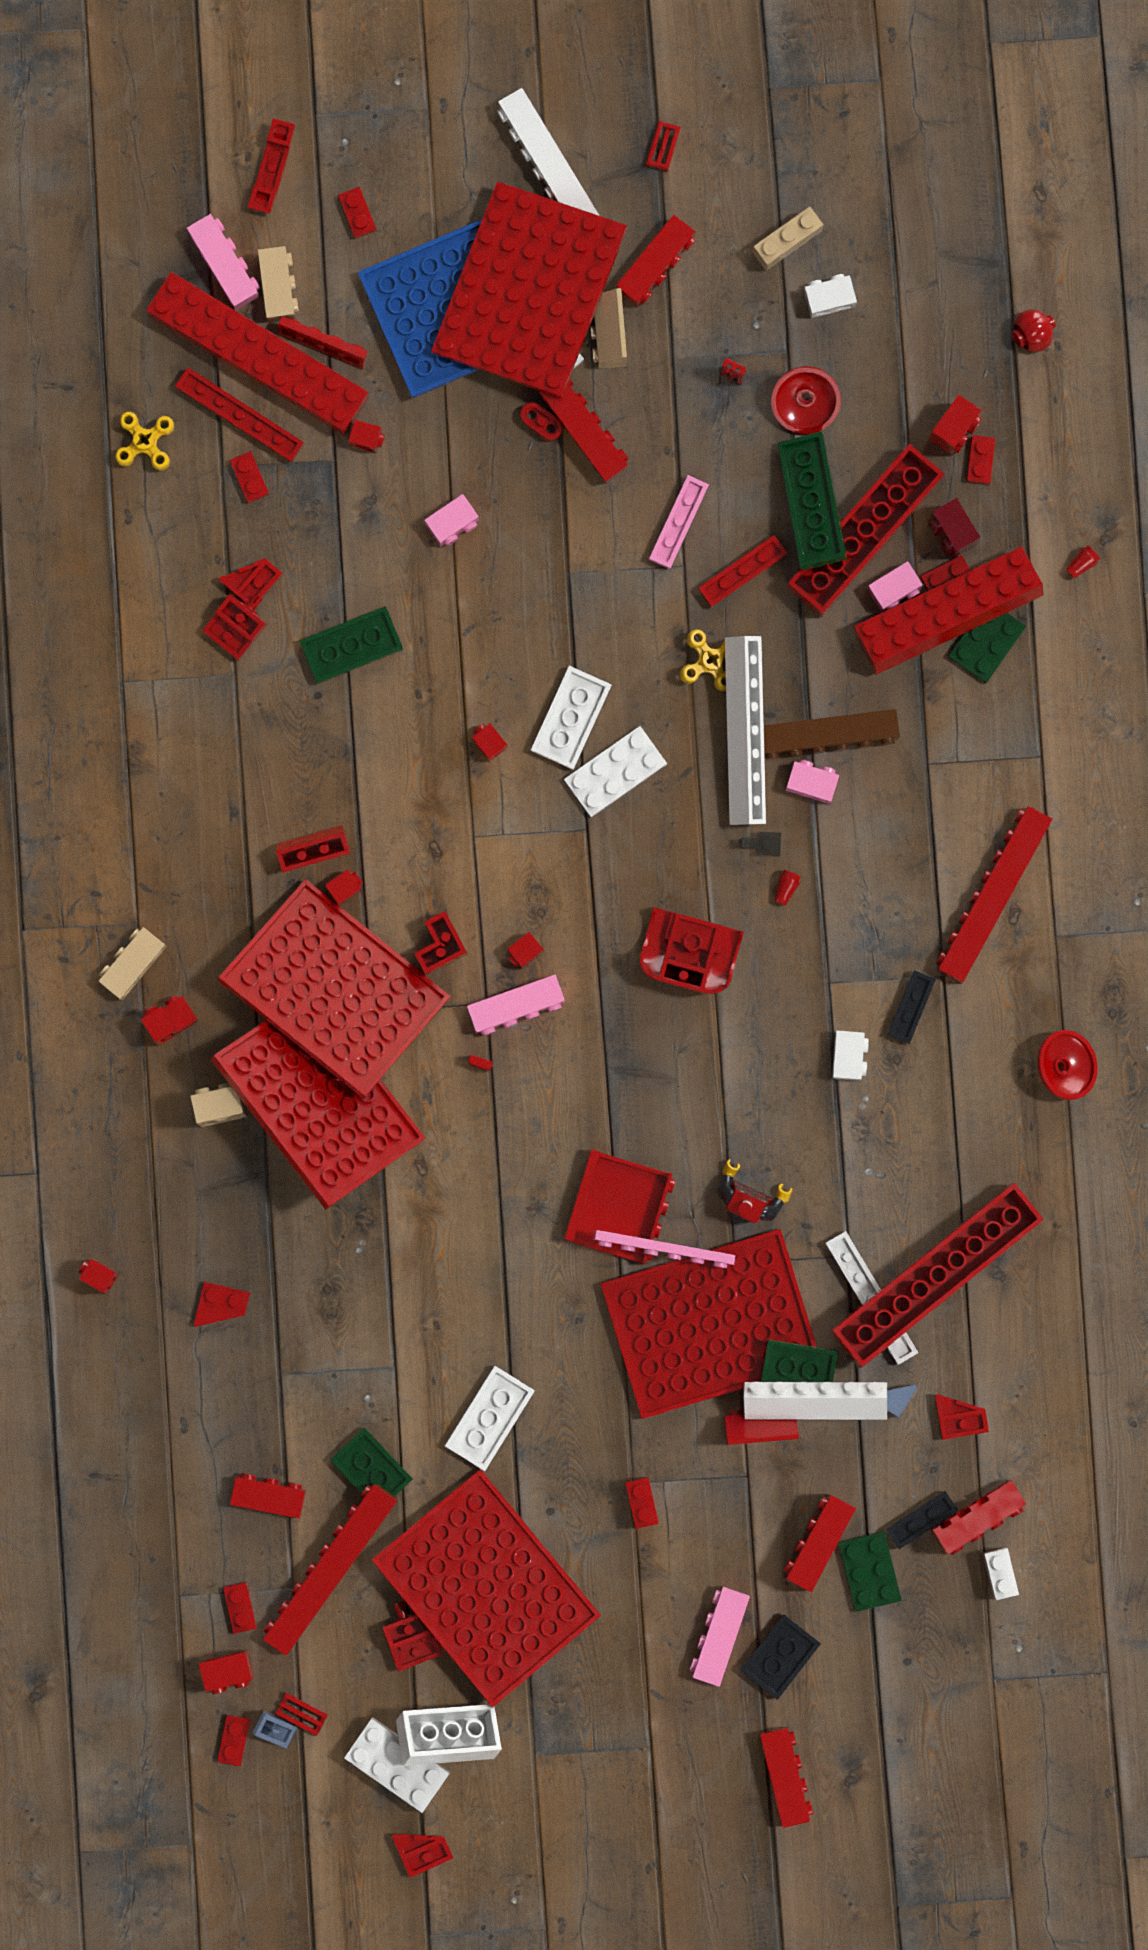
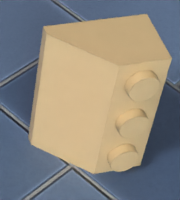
[591,288,627,369]

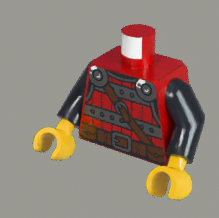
[718,1159,792,1224]

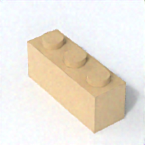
[753,207,823,271]
[258,246,299,323]
[99,927,167,1000]

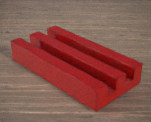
[646,121,681,172]
[720,358,746,385]
[275,1692,328,1736]

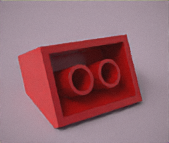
[724,1410,799,1445]

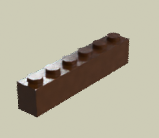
[764,709,900,760]

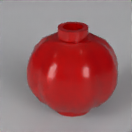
[1012,309,1056,352]

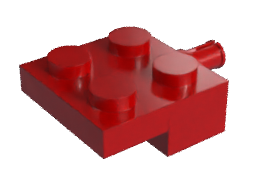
[202,593,268,660]
[381,1601,443,1672]

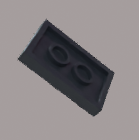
[740,1614,821,1700]

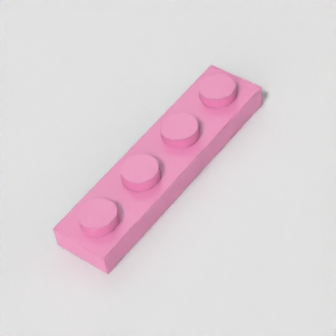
[649,475,709,569]

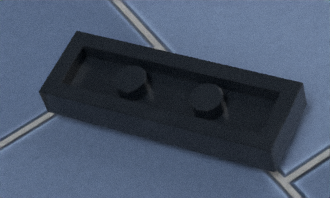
[887,970,936,1044]
[886,1490,958,1550]

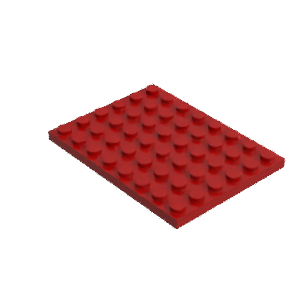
[431,181,628,398]
[218,879,451,1099]
[211,1020,426,1210]
[601,1229,817,1419]
[371,1469,601,1708]

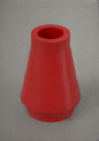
[1066,545,1101,579]
[774,869,801,906]

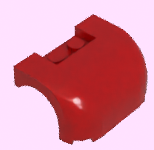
[640,907,744,994]

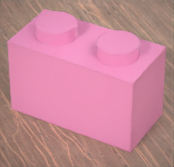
[425,494,479,546]
[867,562,923,612]
[786,759,839,804]

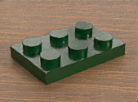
[948,613,1026,684]
[760,1339,838,1382]
[330,1427,413,1497]
[838,1531,902,1612]

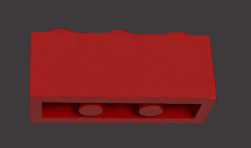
[276,825,350,873]
[230,1473,306,1519]

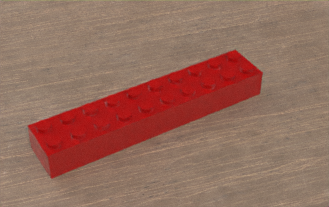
[146,272,369,436]
[829,1183,1044,1368]

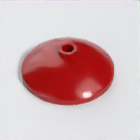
[771,366,841,434]
[1037,1030,1098,1100]

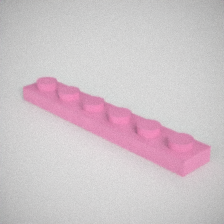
[592,1230,735,1268]

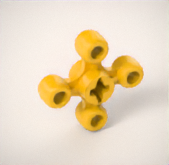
[115,412,174,471]
[679,629,726,692]

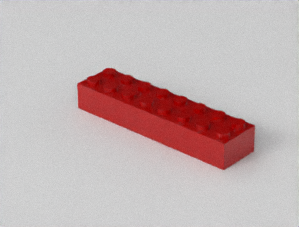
[787,444,945,617]
[854,546,1044,675]

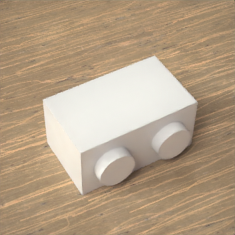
[804,274,857,318]
[832,1031,869,1081]
[982,1548,1019,1600]

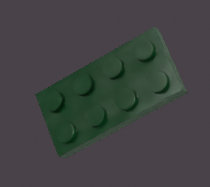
[300,606,403,685]

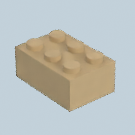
[191,1083,247,1127]

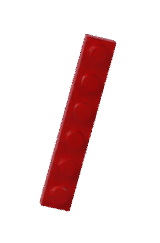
[175,367,304,463]

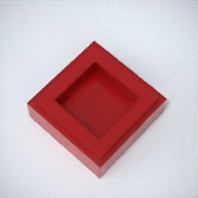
[468,1055,493,1072]

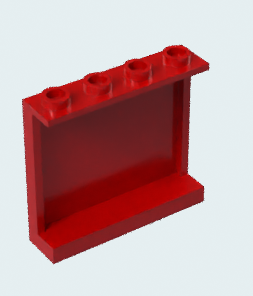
[564,1149,676,1264]

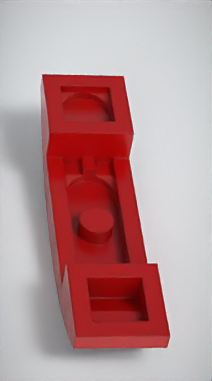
[248,118,296,214]

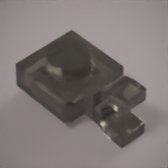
[740,832,781,857]

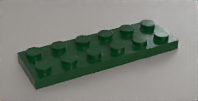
[778,431,847,571]

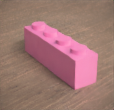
[187,214,260,311]
[467,974,565,1036]
[689,1586,750,1687]

